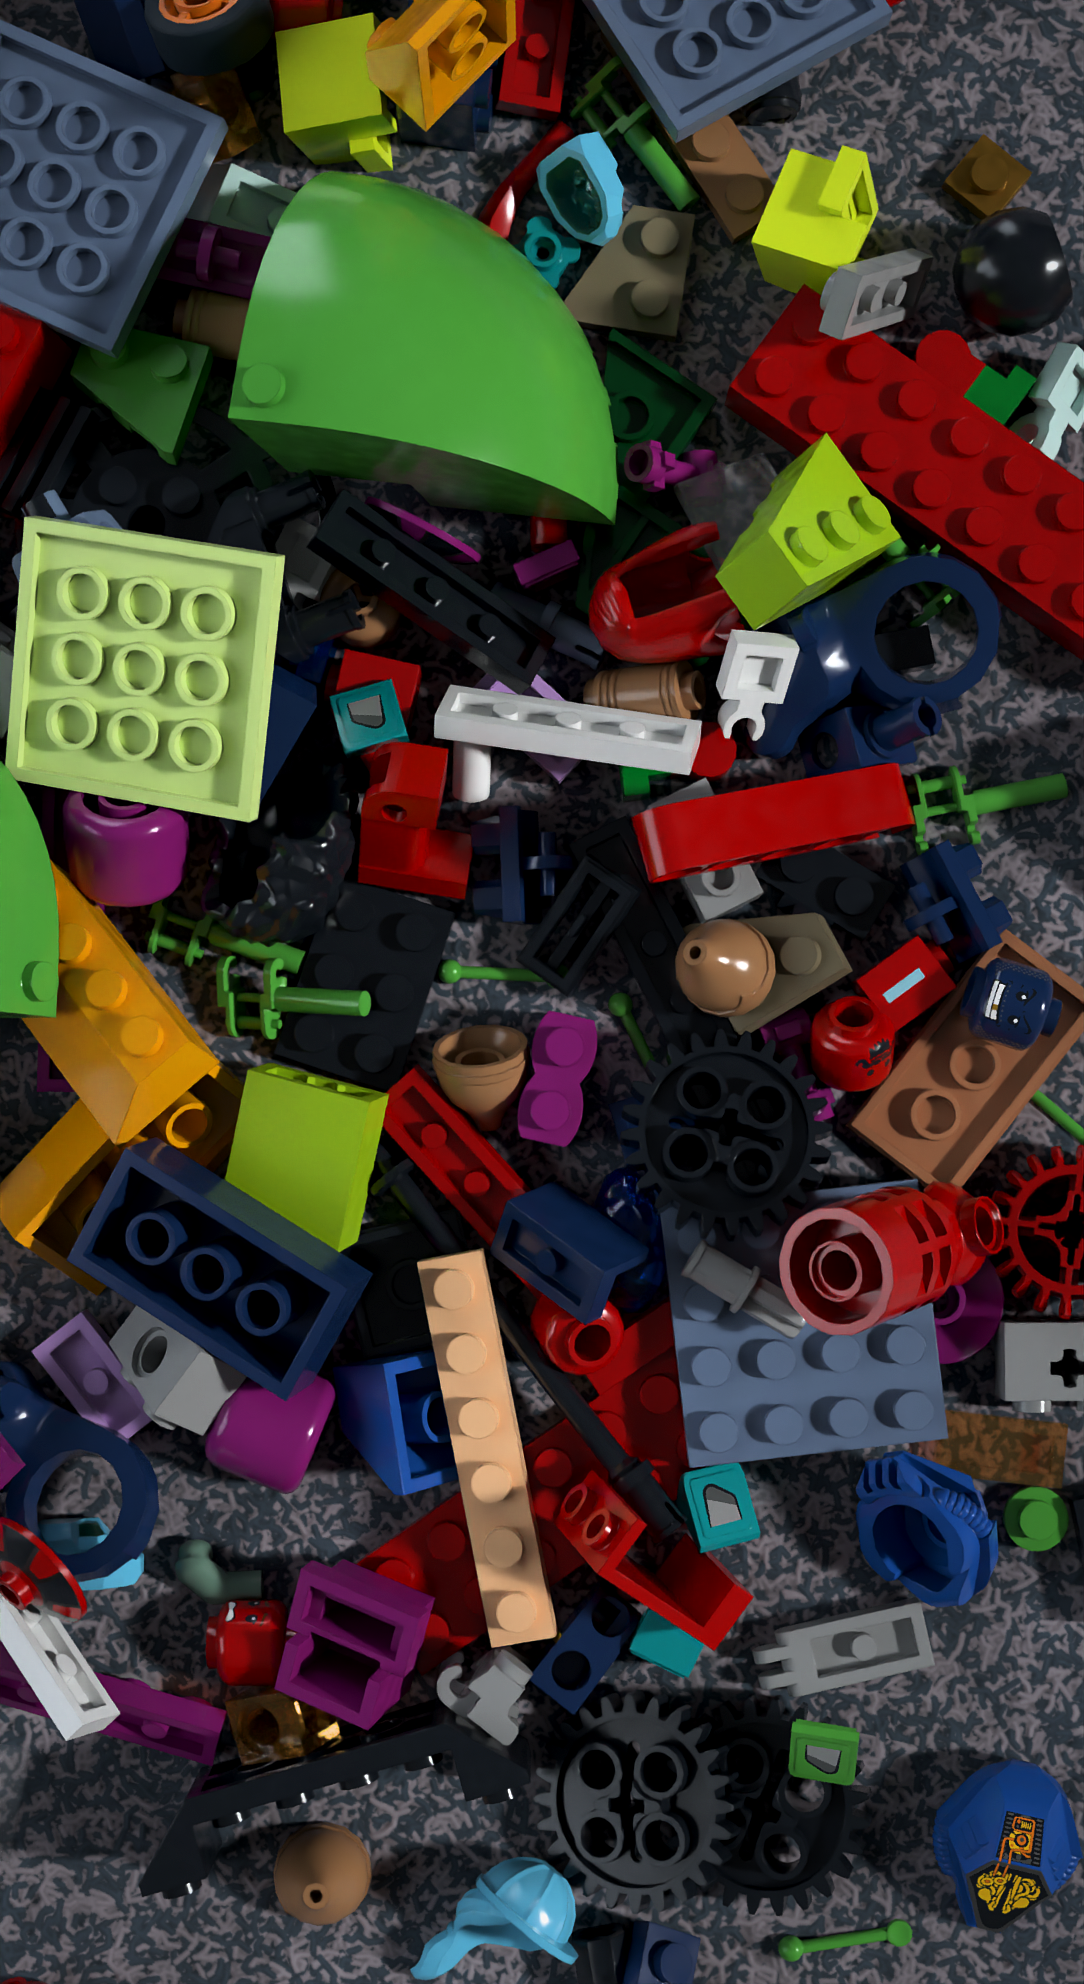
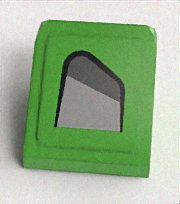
[789,1719,860,1786]

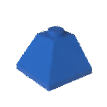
[333,1348,459,1495]

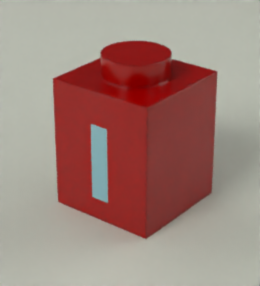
[850,935,957,1032]

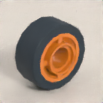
[144,0,274,76]

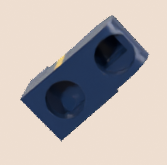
[528,1581,641,1715]

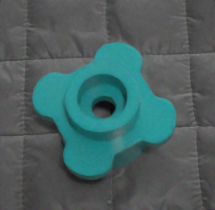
[513,216,581,289]

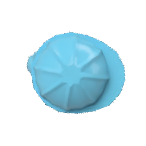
[410,1857,579,1981]

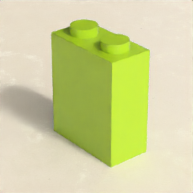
[225,1062,389,1252]

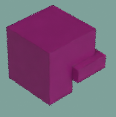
[274,1559,435,1730]

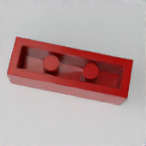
[585,1297,674,1396]

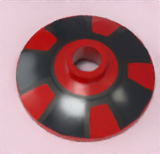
[0,1516,87,1623]

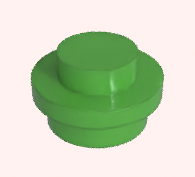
[1003,1485,1069,1551]

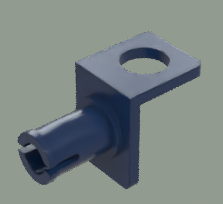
[798,696,942,778]

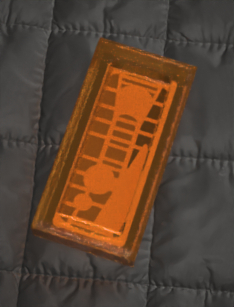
[933,1409,1068,1489]

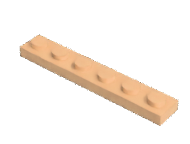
[417,1248,558,1648]

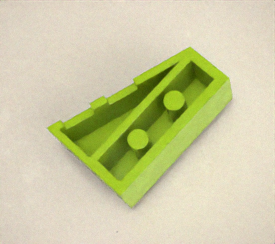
[715,432,901,631]

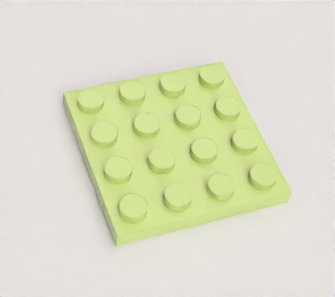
[5,516,285,822]

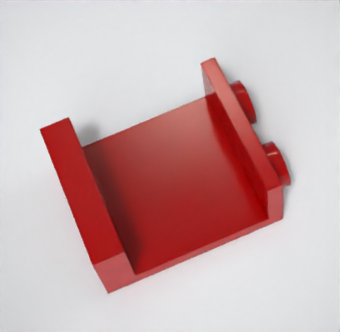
[554,1470,754,1651]

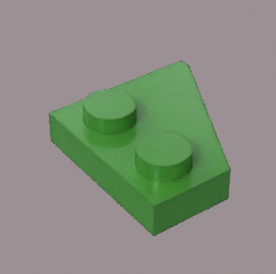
[70,328,214,465]

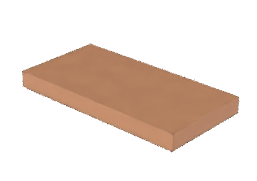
[846,929,1084,1188]

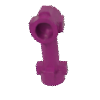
[624,439,724,510]
[753,1006,836,1121]

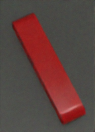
[632,763,916,883]

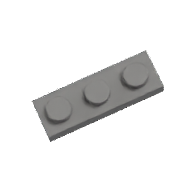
[818,248,934,340]

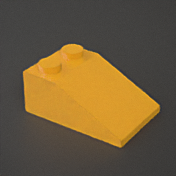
[365,0,516,132]

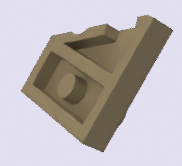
[563,205,695,342]
[683,912,853,1035]

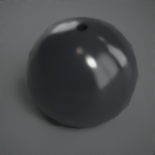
[952,206,1073,337]

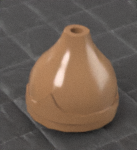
[675,919,776,1018]
[432,1025,530,1131]
[273,1822,372,1926]

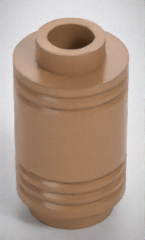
[172,287,250,362]
[583,660,707,720]

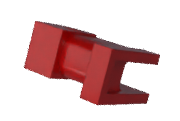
[358,742,474,900]

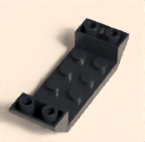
[139,1698,531,1899]

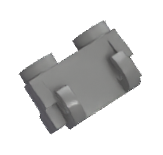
[437,1644,533,1745]

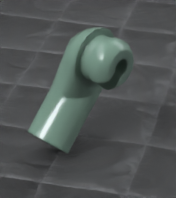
[175,1539,264,1605]

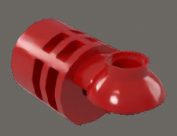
[779,1181,1004,1336]

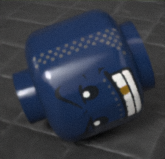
[960,957,1062,1051]

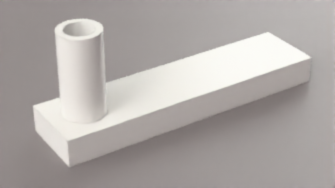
[434,685,702,803]
[0,1572,121,1741]

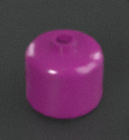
[62,790,190,908]
[205,1374,337,1494]

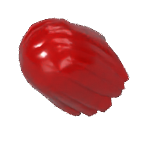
[588,521,745,664]

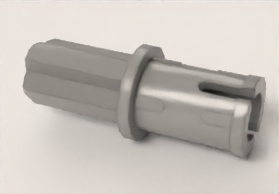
[681,1239,806,1339]

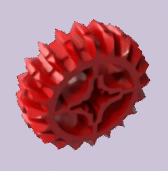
[992,1145,1084,1320]

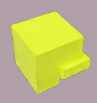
[275,13,397,173]
[751,145,879,295]

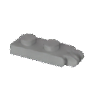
[752,1597,935,1697]

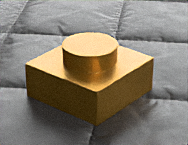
[942,134,1032,220]

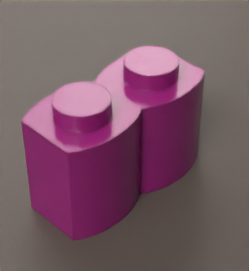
[517,1010,597,1147]

